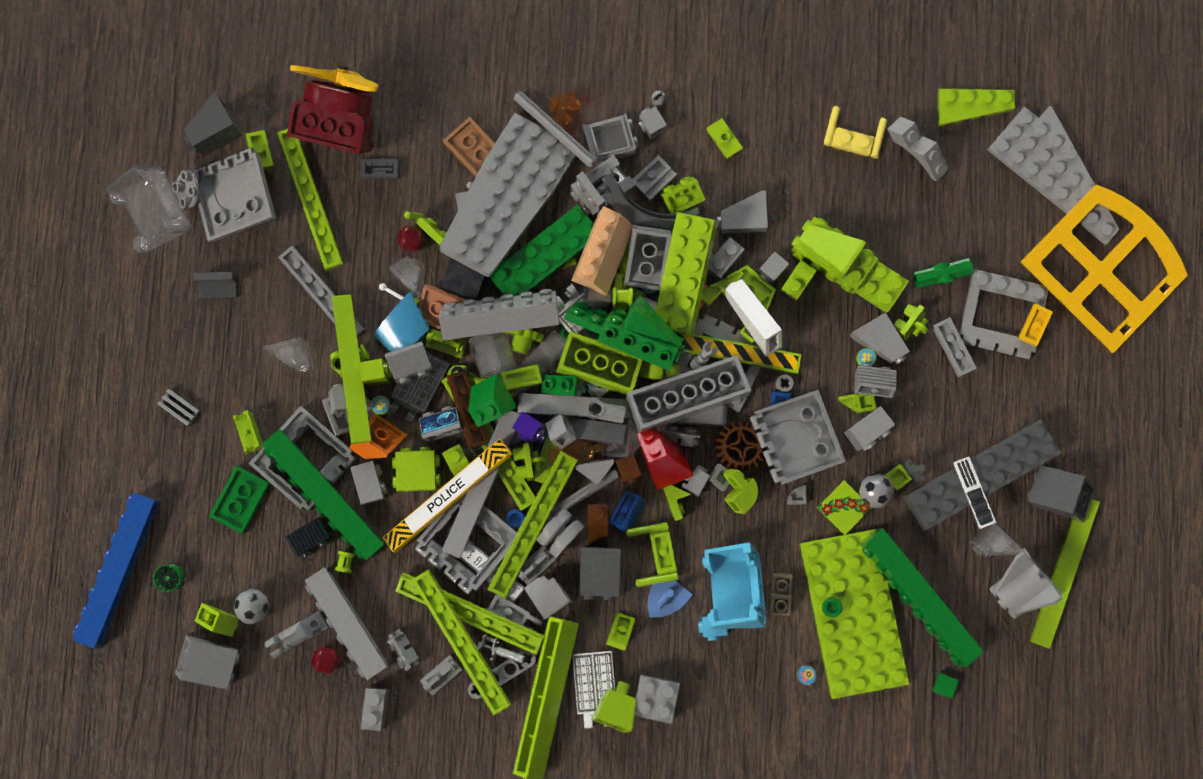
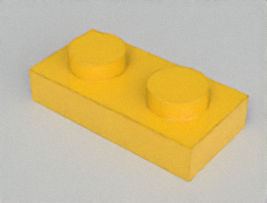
[1018,303,1053,347]

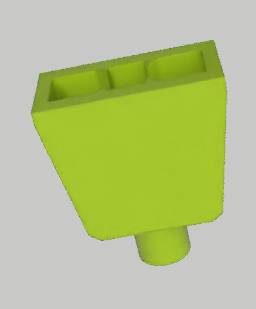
[591,682,636,733]

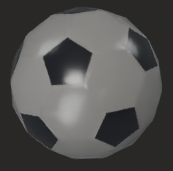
[859,474,894,508]
[234,589,269,624]

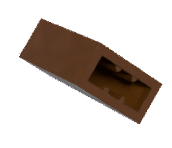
[588,505,608,546]

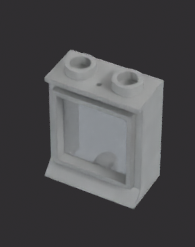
[583,114,639,165]

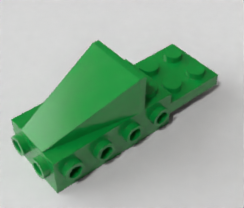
[564,296,685,371]

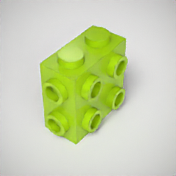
[392,447,441,492]

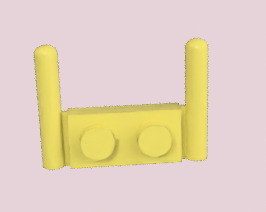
[824,106,887,158]

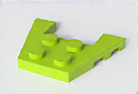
[702,265,776,344]

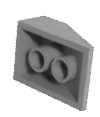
[624,225,672,290]

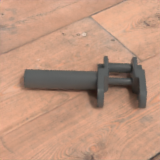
[902,460,926,482]

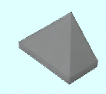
[575,457,614,485]

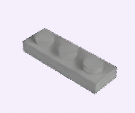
[932,318,977,377]

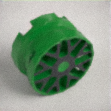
[153,564,184,592]

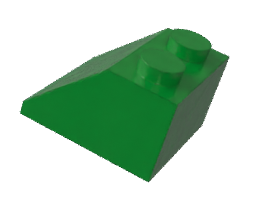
[468,373,516,428]

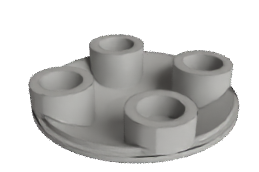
[172,170,199,208]

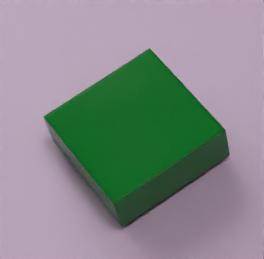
[932,673,958,699]

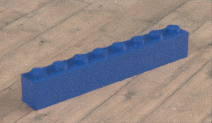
[73,493,160,649]

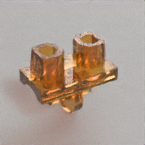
[548,91,581,127]

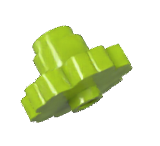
[505,328,544,355]

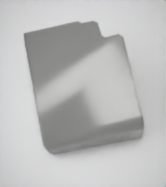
[524,576,572,619]

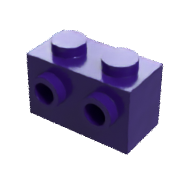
[512,411,548,444]

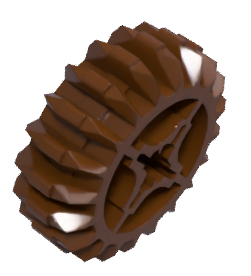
[715,420,766,473]

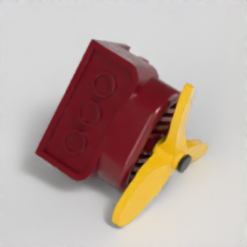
[287,65,378,154]

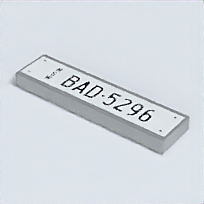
[461,540,525,603]

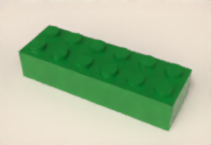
[489,205,594,296]

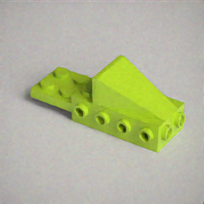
[791,216,909,313]

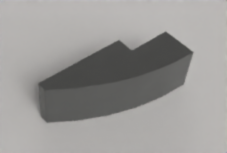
[569,418,628,445]

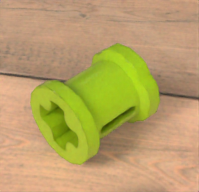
[334,551,356,573]

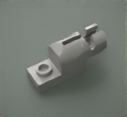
[265,611,330,659]

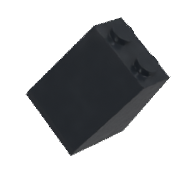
[440,257,489,301]

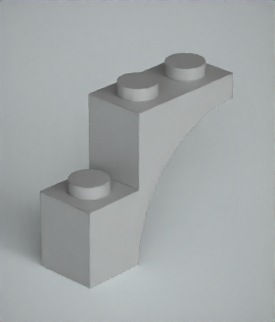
[888,116,950,181]

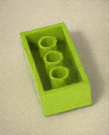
[556,332,643,396]

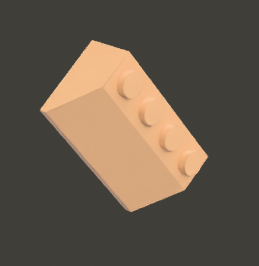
[571,206,632,296]

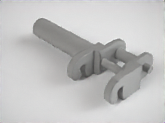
[477,633,525,663]

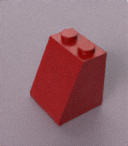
[637,427,694,490]

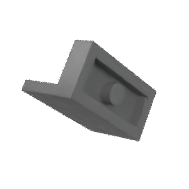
[194,272,237,299]

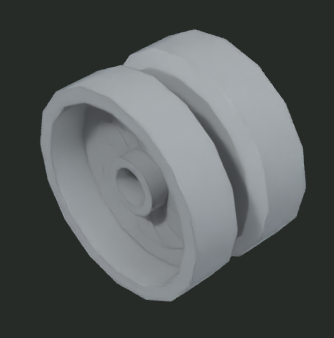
[536,508,585,559]

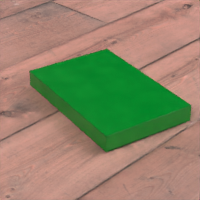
[209,465,271,534]

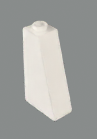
[726,279,782,357]

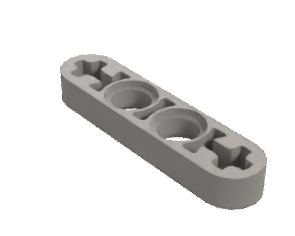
[468,650,536,699]

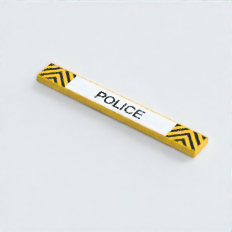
[383,438,513,553]

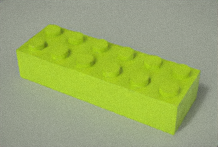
[656,212,719,334]

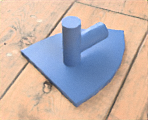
[648,580,693,618]

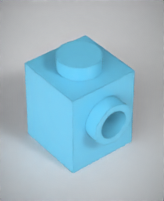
[698,616,727,641]

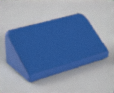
[608,489,647,533]

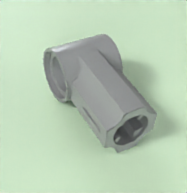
[587,400,626,424]

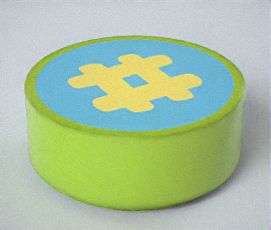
[856,348,876,366]
[371,395,391,415]

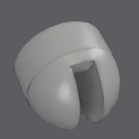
[651,90,666,107]

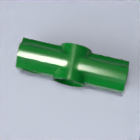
[913,258,974,289]

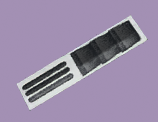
[953,457,996,529]

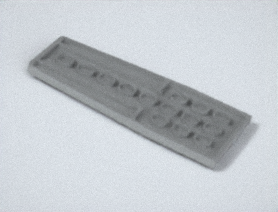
[440,113,576,277]

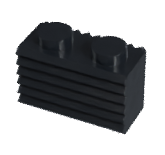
[285,517,333,559]

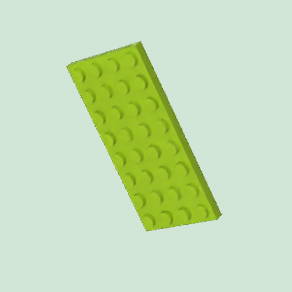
[799,529,909,699]

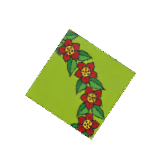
[817,480,872,535]

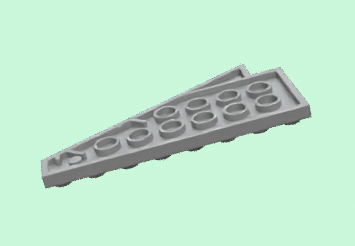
[988,106,1119,245]

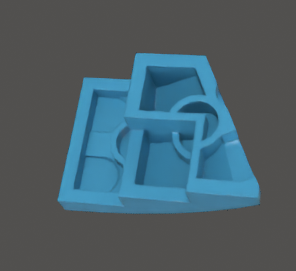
[373,291,430,352]

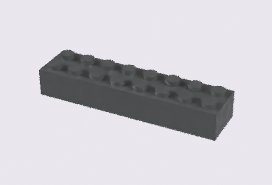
[903,419,1061,531]

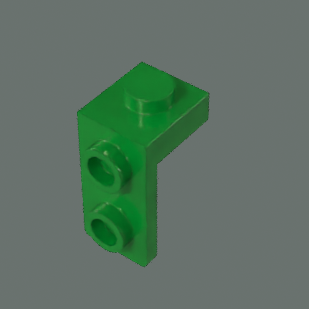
[541,375,578,396]

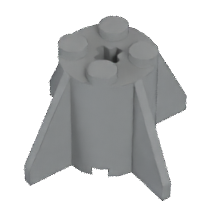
[989,548,1063,620]

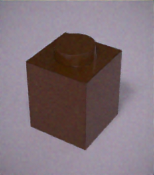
[615,454,642,485]

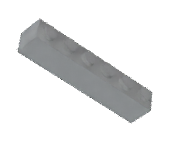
[305,567,390,680]

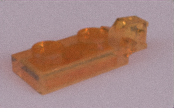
[548,441,603,465]

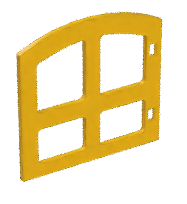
[1021,185,1188,353]

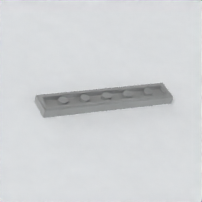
[278,245,365,337]

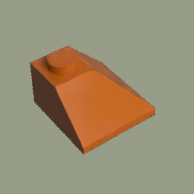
[350,414,407,459]

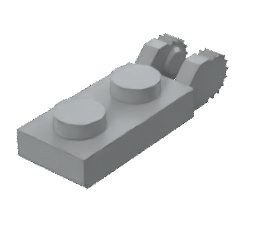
[487,594,543,631]

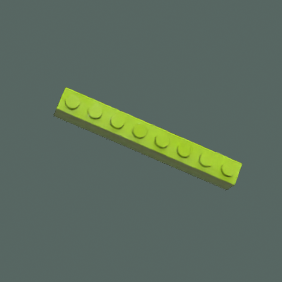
[513,616,579,779]

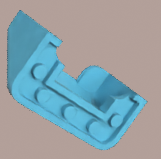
[702,543,767,629]

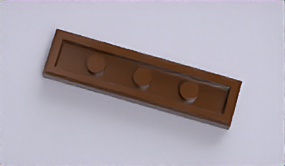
[446,370,489,449]

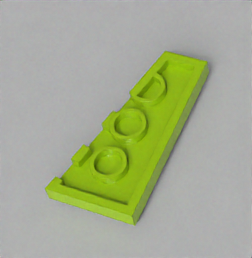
[938,89,1015,127]

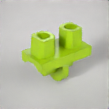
[894,304,928,342]
[513,443,545,481]

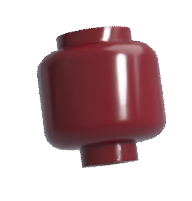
[397,226,425,252]
[311,647,341,674]

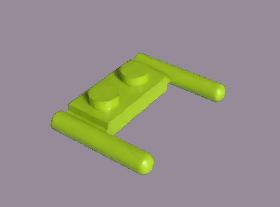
[404,211,446,245]
[626,522,678,587]

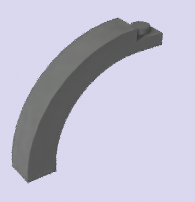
[602,167,702,234]

